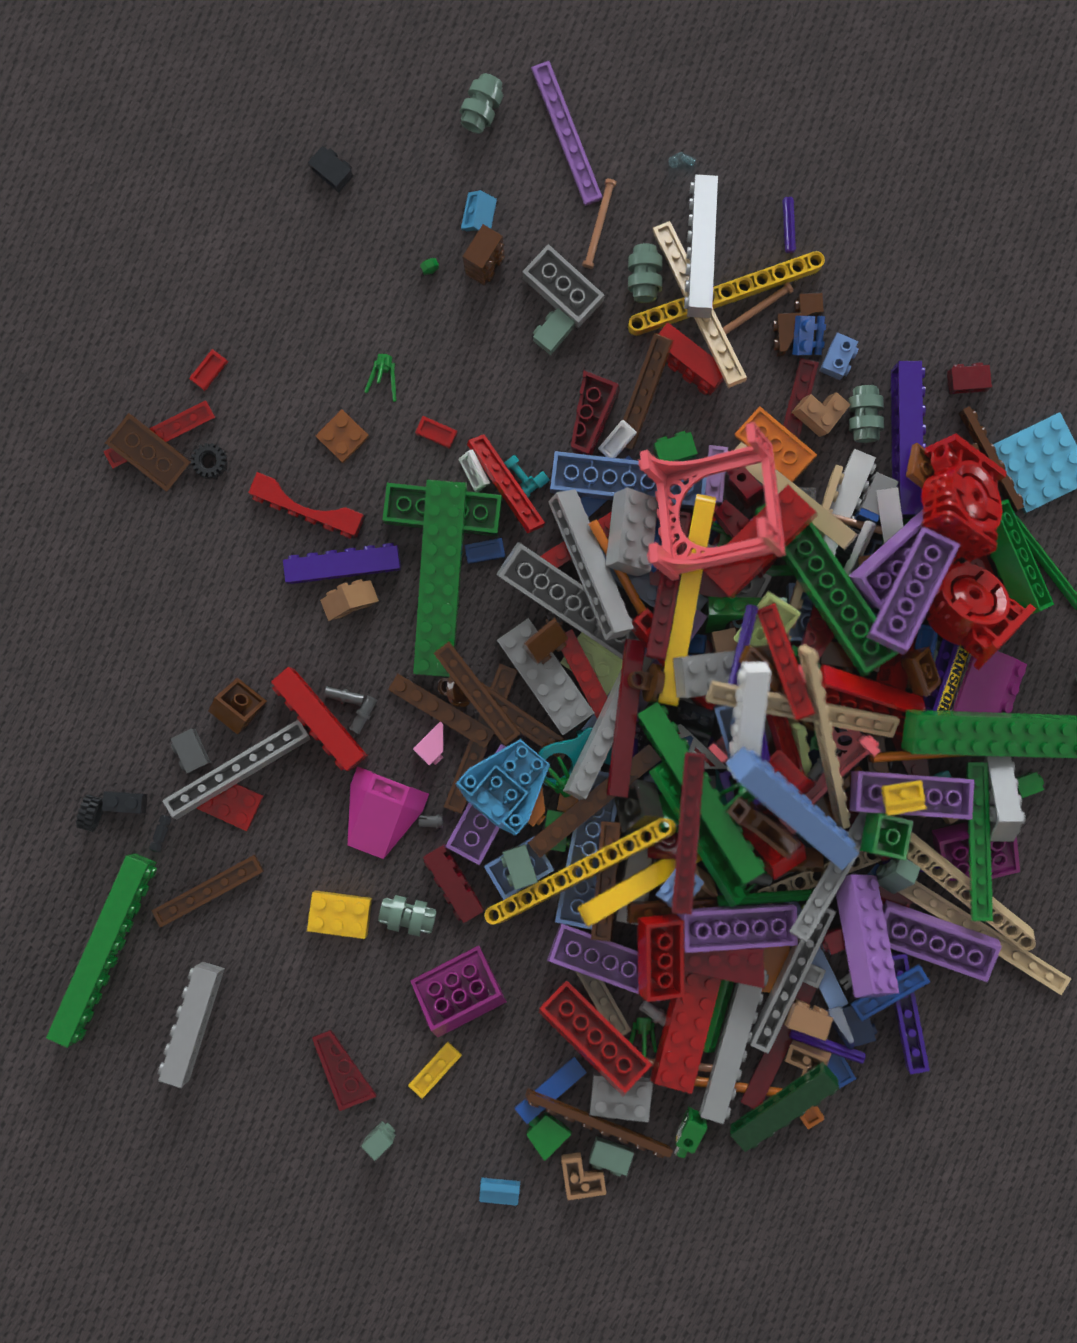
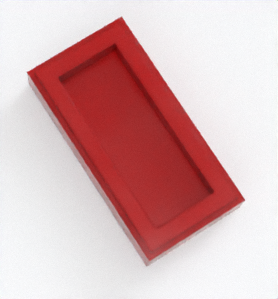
[189,349,228,391]
[415,416,458,449]

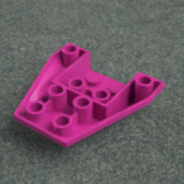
[348,766,429,859]

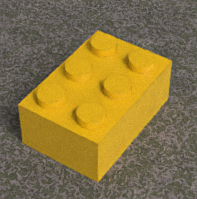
[307,890,372,939]

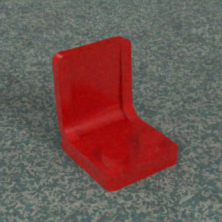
[768,750,816,795]

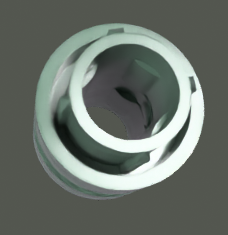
[460,73,504,133]
[628,243,662,303]
[849,385,884,443]
[378,895,437,937]

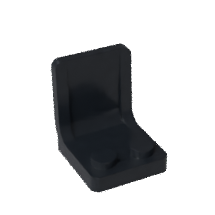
[675,700,716,748]

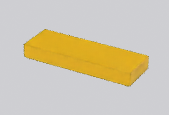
[408,1042,462,1099]

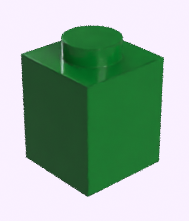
[1017,772,1044,798]

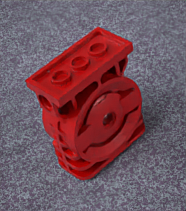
[921,434,1006,560]
[925,553,1036,670]

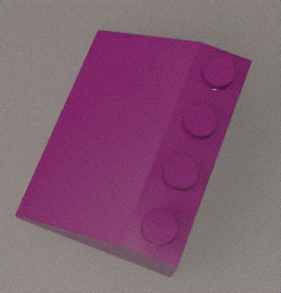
[952,651,1027,713]
[932,822,1020,890]
[410,946,507,1038]

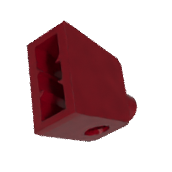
[726,467,763,509]

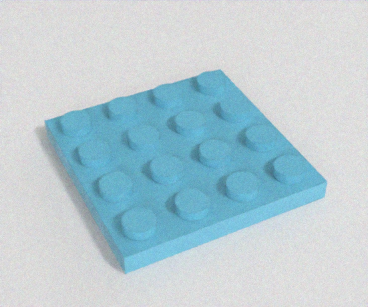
[993,412,1077,514]

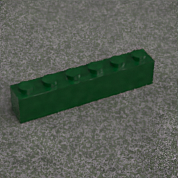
[730,1062,839,1152]

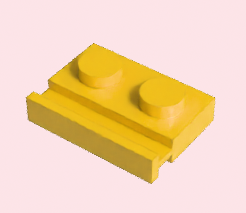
[881,780,927,815]

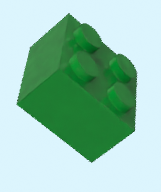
[860,812,913,860]

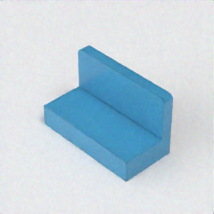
[461,190,497,231]
[479,1178,520,1205]

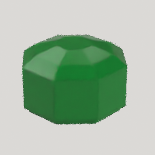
[420,258,439,275]

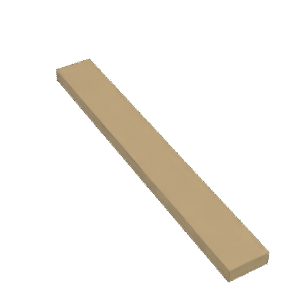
[735,442,857,550]

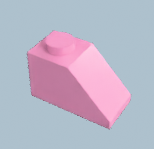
[413,722,444,765]

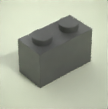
[171,728,211,773]

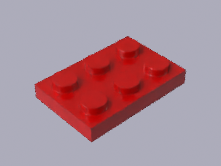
[196,784,263,831]

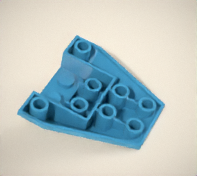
[456,739,550,835]

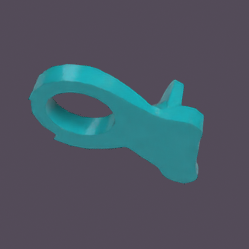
[538,727,612,787]

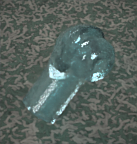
[668,152,696,168]

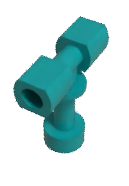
[504,455,550,497]

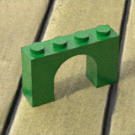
[704,597,787,633]

